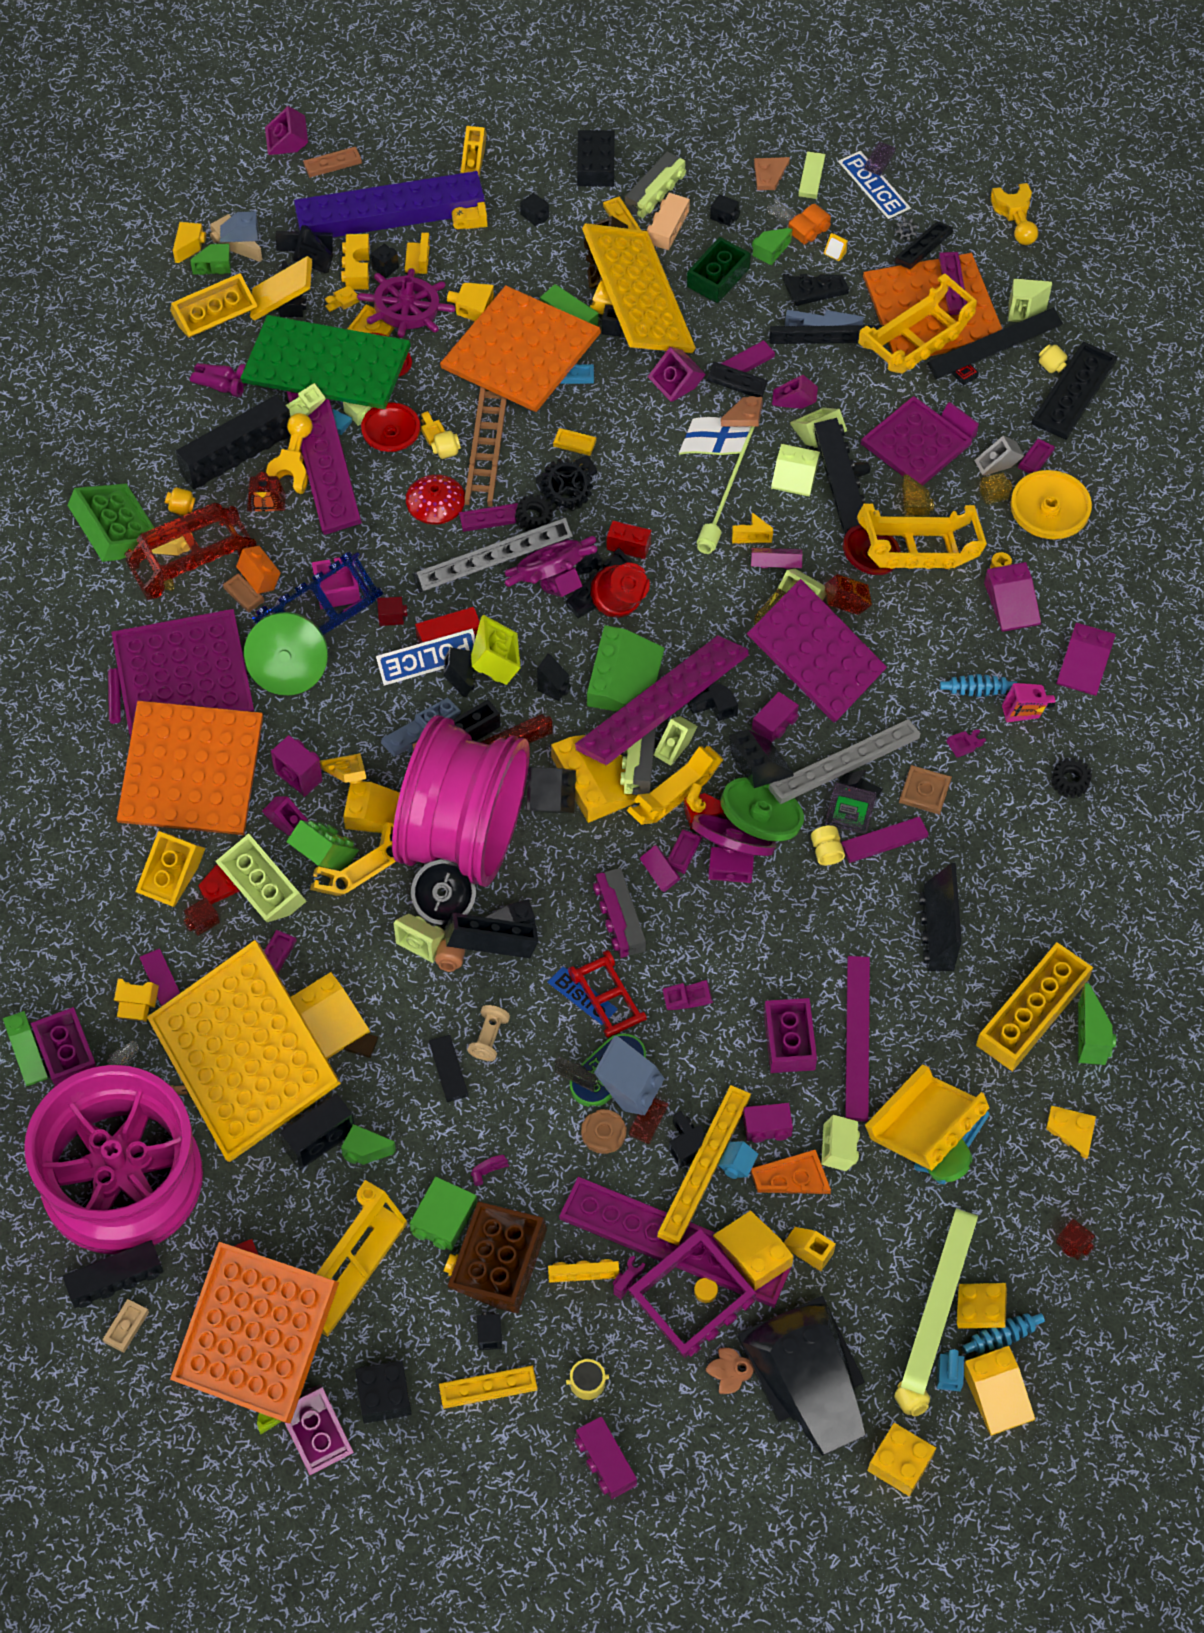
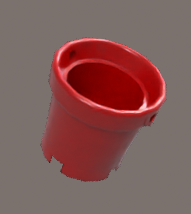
[590,562,650,618]

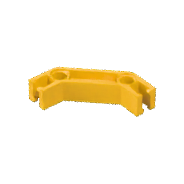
[627,746,724,825]
[310,822,396,896]

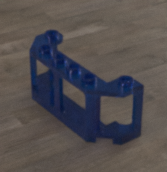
[252,551,384,635]

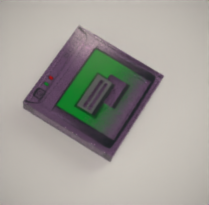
[825,783,877,834]

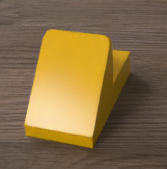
[732,513,773,544]

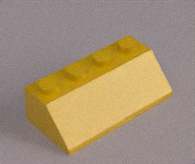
[170,273,258,338]

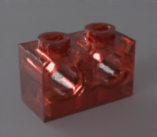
[824,574,872,615]

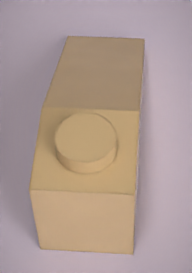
[210,214,262,262]

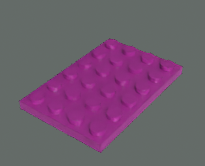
[747,579,887,722]

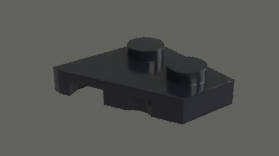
[293,225,333,273]

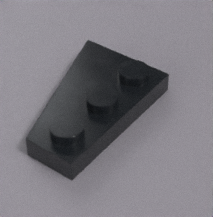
[782,274,849,306]

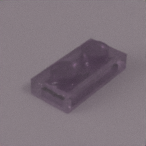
[864,141,896,176]

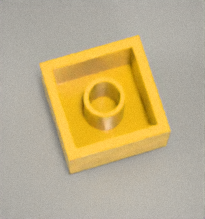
[867,1423,936,1497]

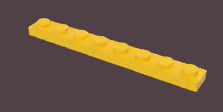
[657,1085,751,1246]

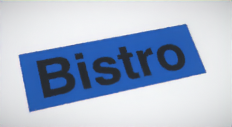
[547,966,617,1025]

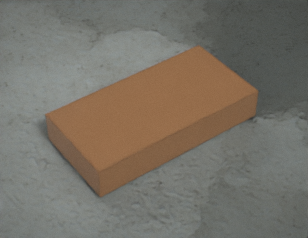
[223,573,265,613]

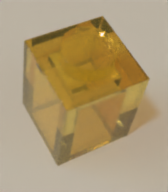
[979,472,1012,505]

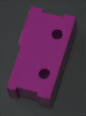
[751,548,803,569]

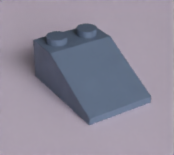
[594,1036,665,1115]

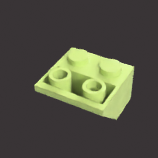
[1008,279,1052,322]

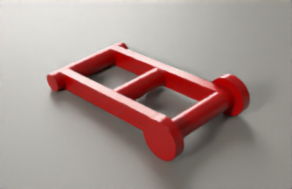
[568,950,647,1038]

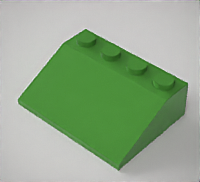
[67,484,157,562]
[587,625,664,712]

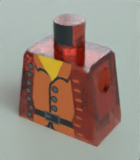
[247,472,286,511]

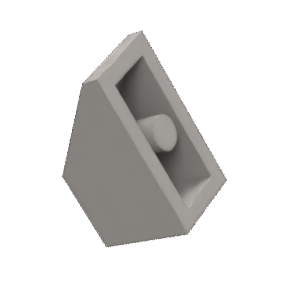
[974,435,1024,476]

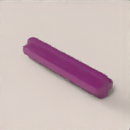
[108,668,121,724]

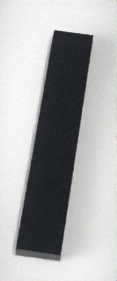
[769,325,884,344]

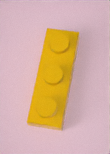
[548,1259,619,1283]

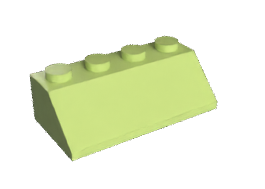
[215,834,307,922]

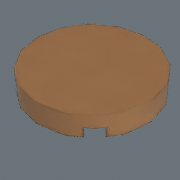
[581,1109,627,1154]

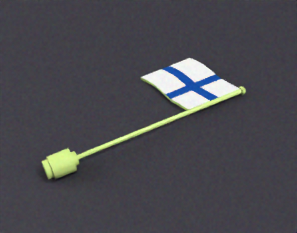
[679,417,755,554]

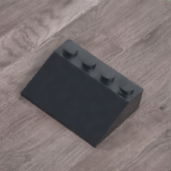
[919,863,962,971]

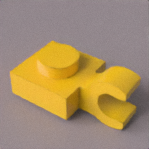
[325,285,360,312]
[421,411,446,446]

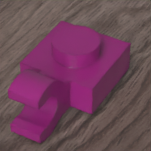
[613,1256,645,1299]

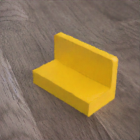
[405,233,430,274]

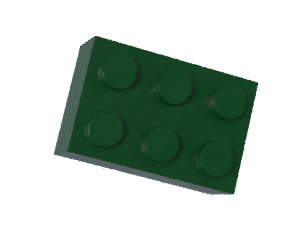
[687,237,751,304]

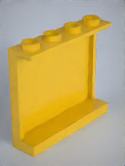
[865,1064,989,1171]

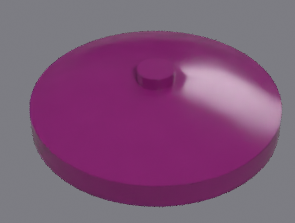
[691,814,776,856]

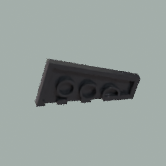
[566,548,633,619]

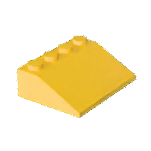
[551,735,637,823]
[291,972,370,1059]

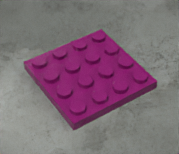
[861,396,972,489]

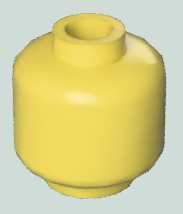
[1039,344,1068,373]
[431,431,461,459]
[894,1381,930,1416]

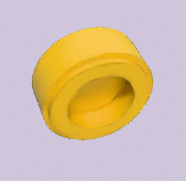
[694,1278,718,1303]

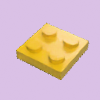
[957,1283,1007,1329]

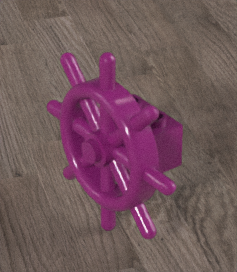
[505,536,598,597]

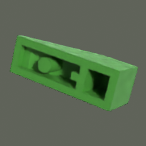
[3,1011,48,1086]

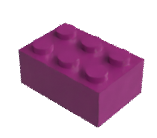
[763,998,817,1073]
[31,1007,97,1087]

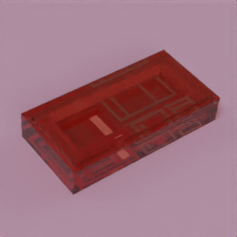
[629,1098,668,1144]

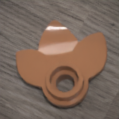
[706,1348,753,1394]

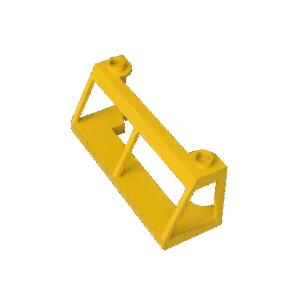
[316,1180,407,1337]

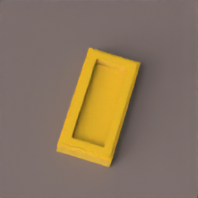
[553,428,596,456]

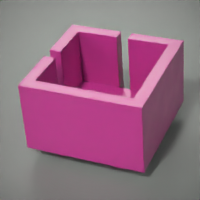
[312,556,361,609]

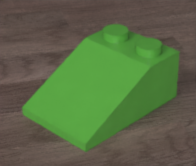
[1078,983,1116,1065]

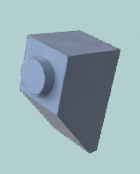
[220,211,258,242]

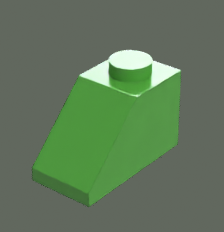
[752,228,792,265]
[341,1124,396,1165]

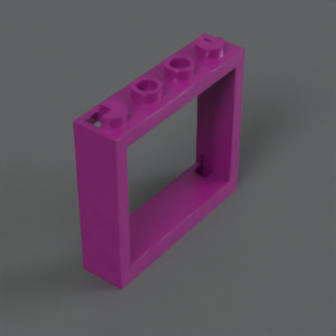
[628,1229,756,1358]

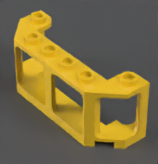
[858,274,977,374]
[857,504,987,569]

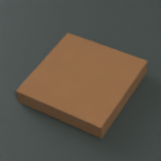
[899,765,952,815]

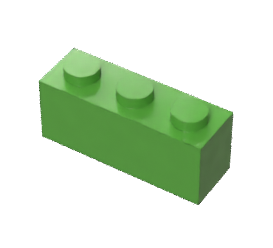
[540,284,598,326]

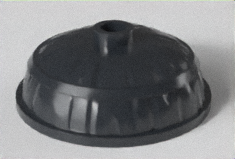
[410,859,476,925]

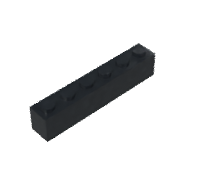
[814,418,866,536]

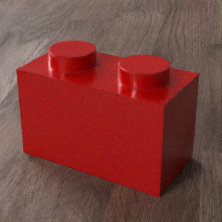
[607,521,651,559]

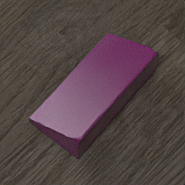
[941,402,979,439]

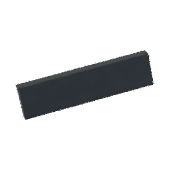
[895,221,953,270]

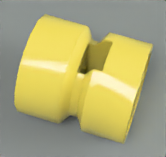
[811,825,845,866]

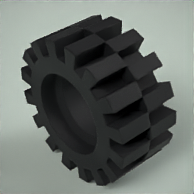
[515,494,553,531]
[1051,757,1092,798]

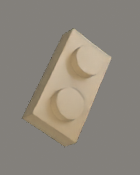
[102,1299,149,1353]

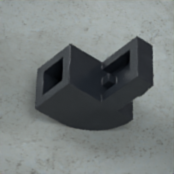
[690,683,738,721]
[669,1111,704,1168]

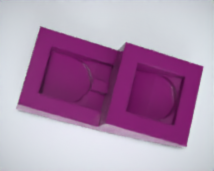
[663,980,713,1010]

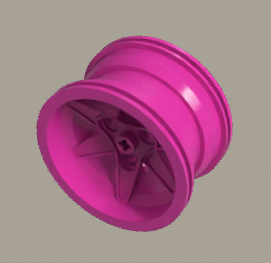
[392,715,530,887]
[25,1065,203,1255]

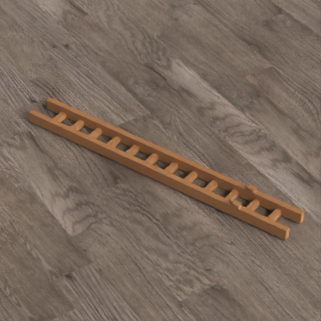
[465,387,507,507]

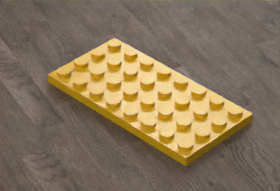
[582,223,696,353]

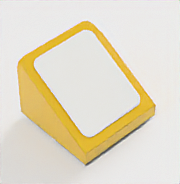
[824,233,848,261]

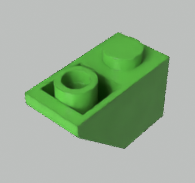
[191,244,231,275]

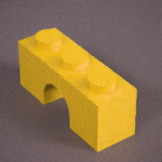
[341,234,370,290]

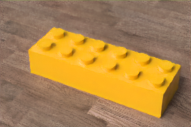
[976,942,1093,1072]

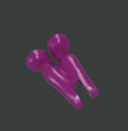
[190,363,247,397]

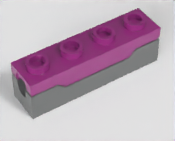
[593,868,646,958]

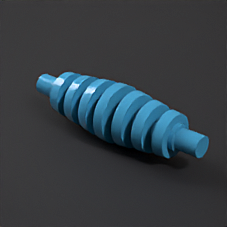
[940,674,1017,697]
[962,1313,1045,1354]

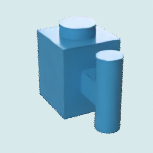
[937,1350,964,1391]

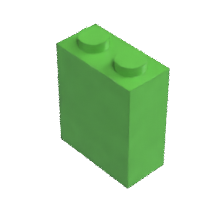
[410,1176,477,1251]

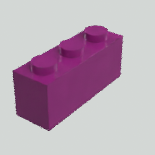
[574,1416,637,1500]

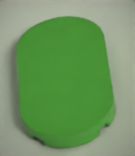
[926,1138,973,1182]

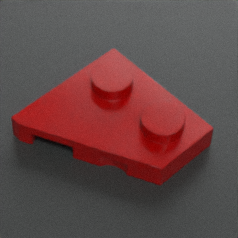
[198,864,240,906]

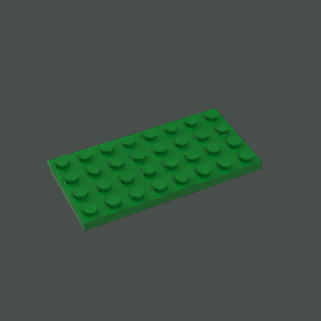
[240,315,411,409]

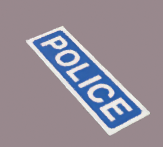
[838,151,911,219]
[376,628,475,686]

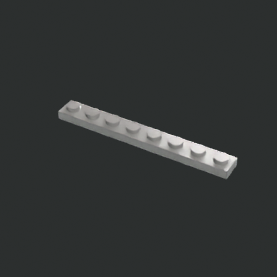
[769,719,921,804]

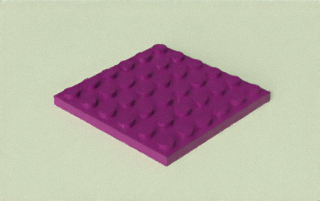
[111,609,254,738]

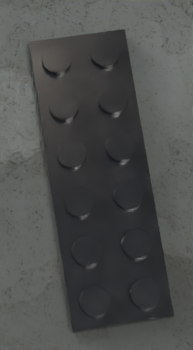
[1031,341,1118,440]

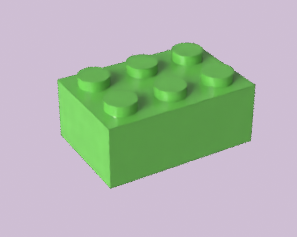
[286,820,359,871]

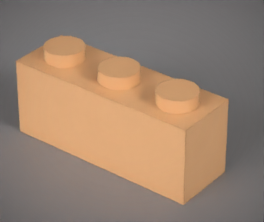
[647,193,690,250]

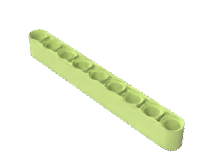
[901,1208,978,1395]

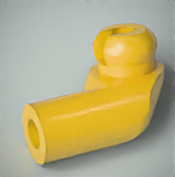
[686,783,706,813]

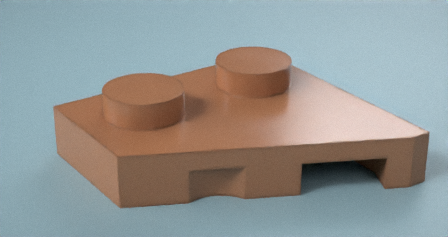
[754,157,790,190]
[721,396,763,427]

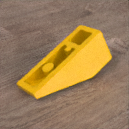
[460,126,487,176]

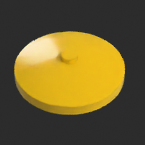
[1011,470,1092,539]

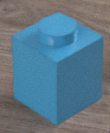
[718,1141,758,1179]

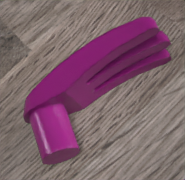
[471,1155,509,1186]

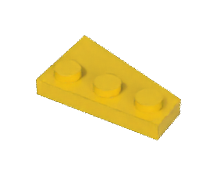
[319,753,366,784]

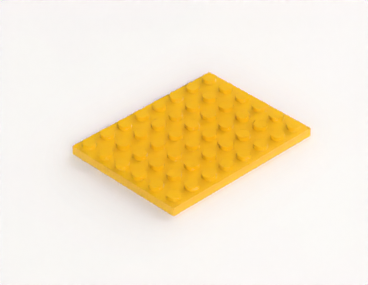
[147,940,341,1162]

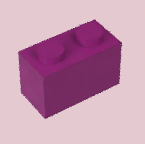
[752,692,799,742]
[708,846,754,883]
[743,1103,793,1143]

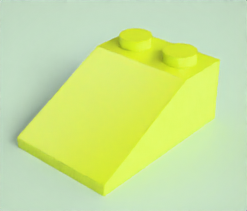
[471,615,521,685]

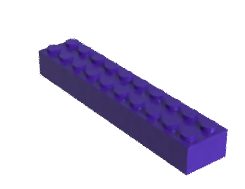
[294,171,485,237]

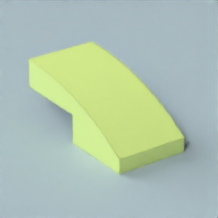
[286,383,326,417]

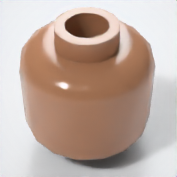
[435,939,465,972]

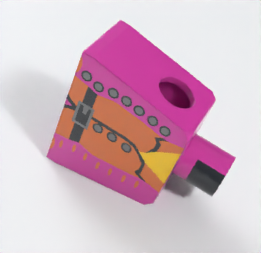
[1002,683,1055,722]

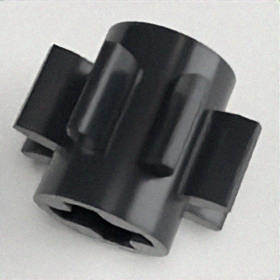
[895,217,918,241]

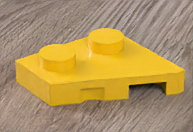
[1046,1105,1096,1159]

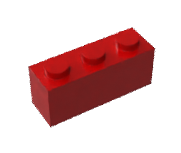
[415,607,480,643]

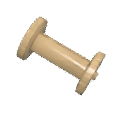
[467,1005,510,1061]

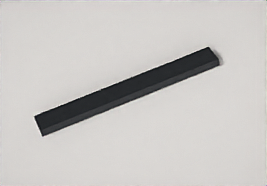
[927,307,1063,380]

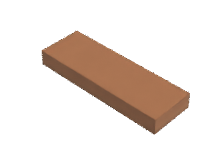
[303,147,362,178]

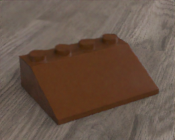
[448,1202,547,1314]

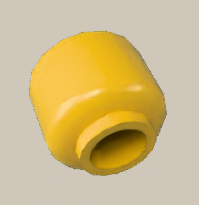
[165,487,196,516]

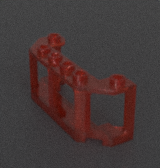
[125,503,257,601]

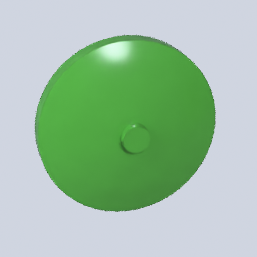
[244,612,328,695]
[721,778,804,841]

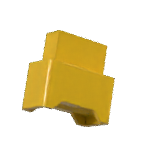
[114,979,159,1022]

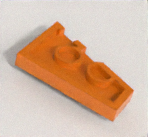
[750,1150,831,1194]

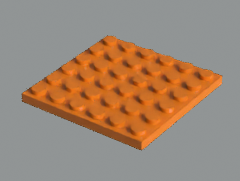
[863,253,1002,357]
[440,285,601,412]
[117,701,263,835]
[170,1242,339,1424]

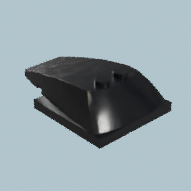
[737,1296,865,1456]

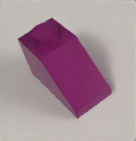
[772,375,818,409]
[262,796,309,836]

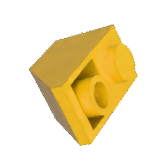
[784,1227,836,1272]

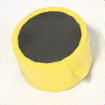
[566,1359,609,1400]

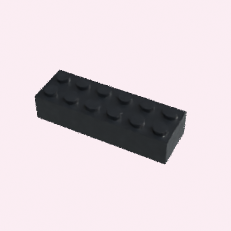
[176,395,291,490]

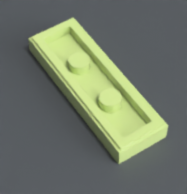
[799,152,825,199]

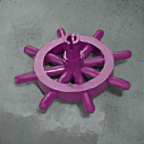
[357,268,456,338]

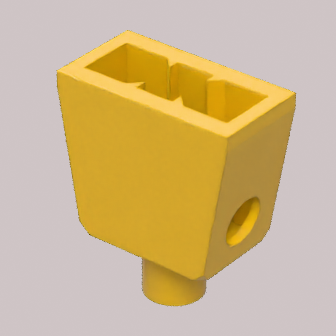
[447,283,494,321]

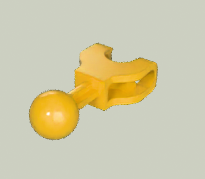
[990,183,1038,245]
[265,413,313,494]

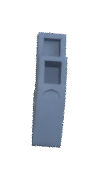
[785,310,864,326]
[381,697,461,757]

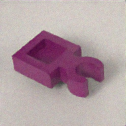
[946,729,986,758]

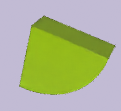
[257,1413,282,1434]

